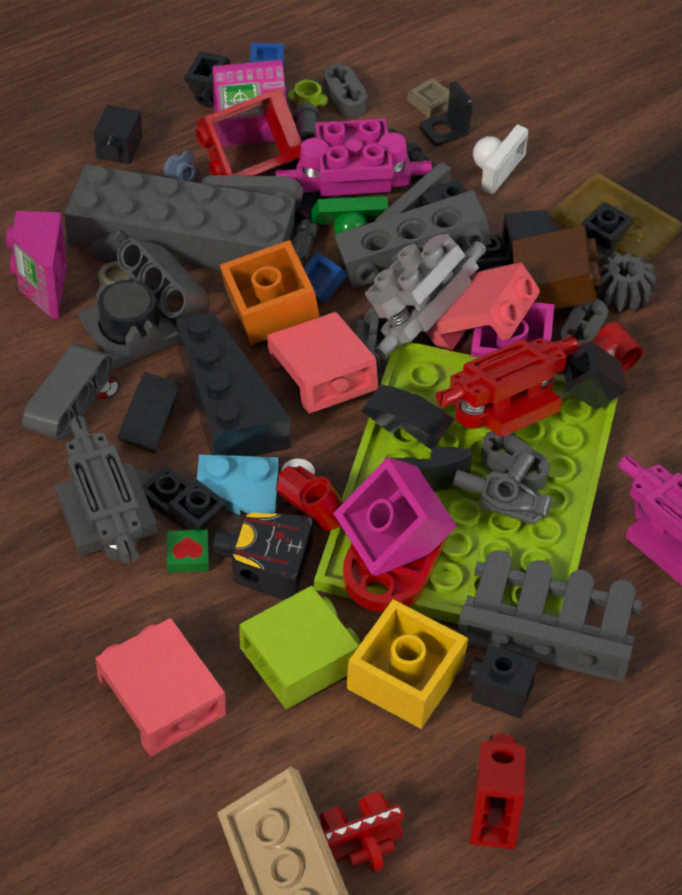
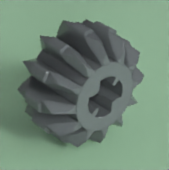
[596,251,656,313]

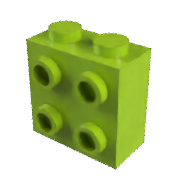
[239,586,361,710]

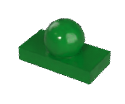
[309,196,389,235]

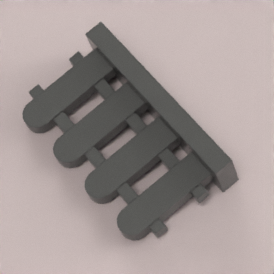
[458,550,642,683]

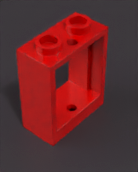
[195,88,302,176]

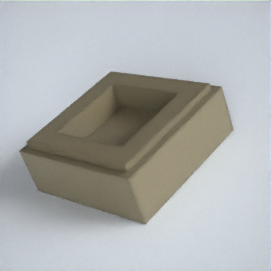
[407,78,450,118]

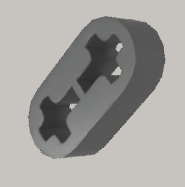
[323,64,367,118]
[559,299,608,347]
[480,431,549,492]

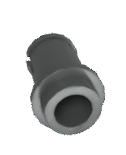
[292,102,320,142]

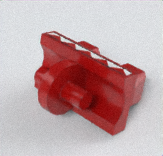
[320,792,404,873]

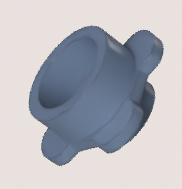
[164,151,199,182]

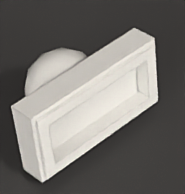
[473,125,528,195]

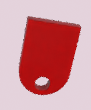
[343,518,453,612]

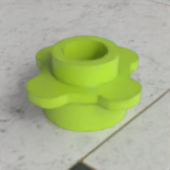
[288,80,328,107]

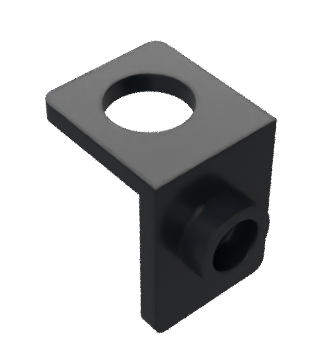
[419,81,473,146]

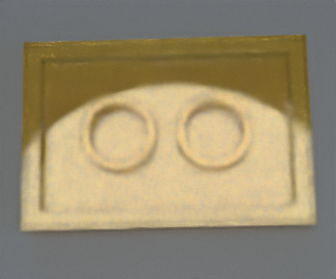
[553,172,682,263]

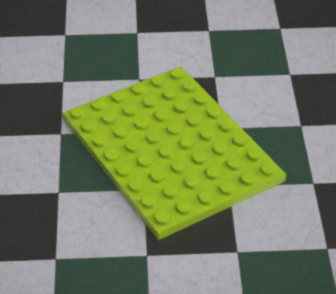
[314,342,619,624]

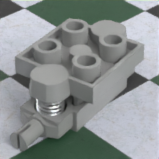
[365,234,486,360]

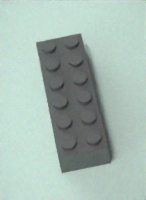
[64,164,296,271]

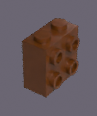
[512,225,602,310]

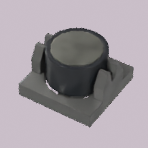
[78,277,177,370]

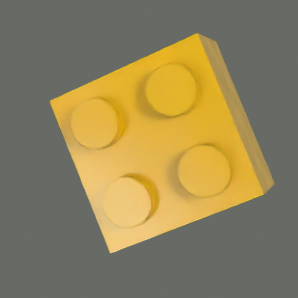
[347,599,468,729]

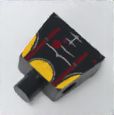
[213,513,314,601]

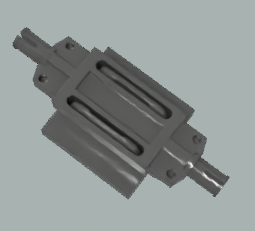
[55,416,158,564]

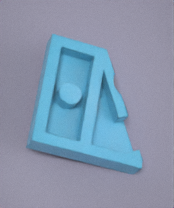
[197,454,278,516]

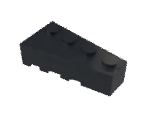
[176,312,291,456]

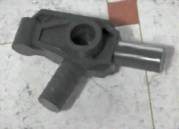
[452,451,553,525]

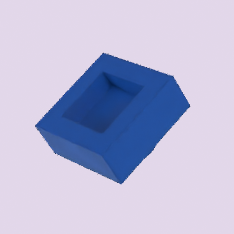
[249,42,284,67]
[304,252,348,303]

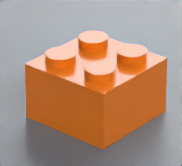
[220,240,320,346]

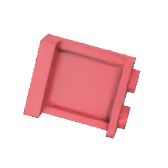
[426,262,540,351]
[267,312,378,414]
[95,618,226,757]

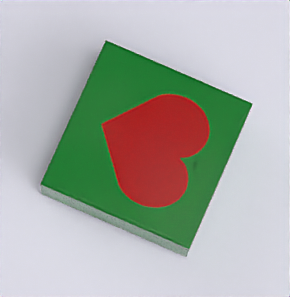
[167,530,209,573]

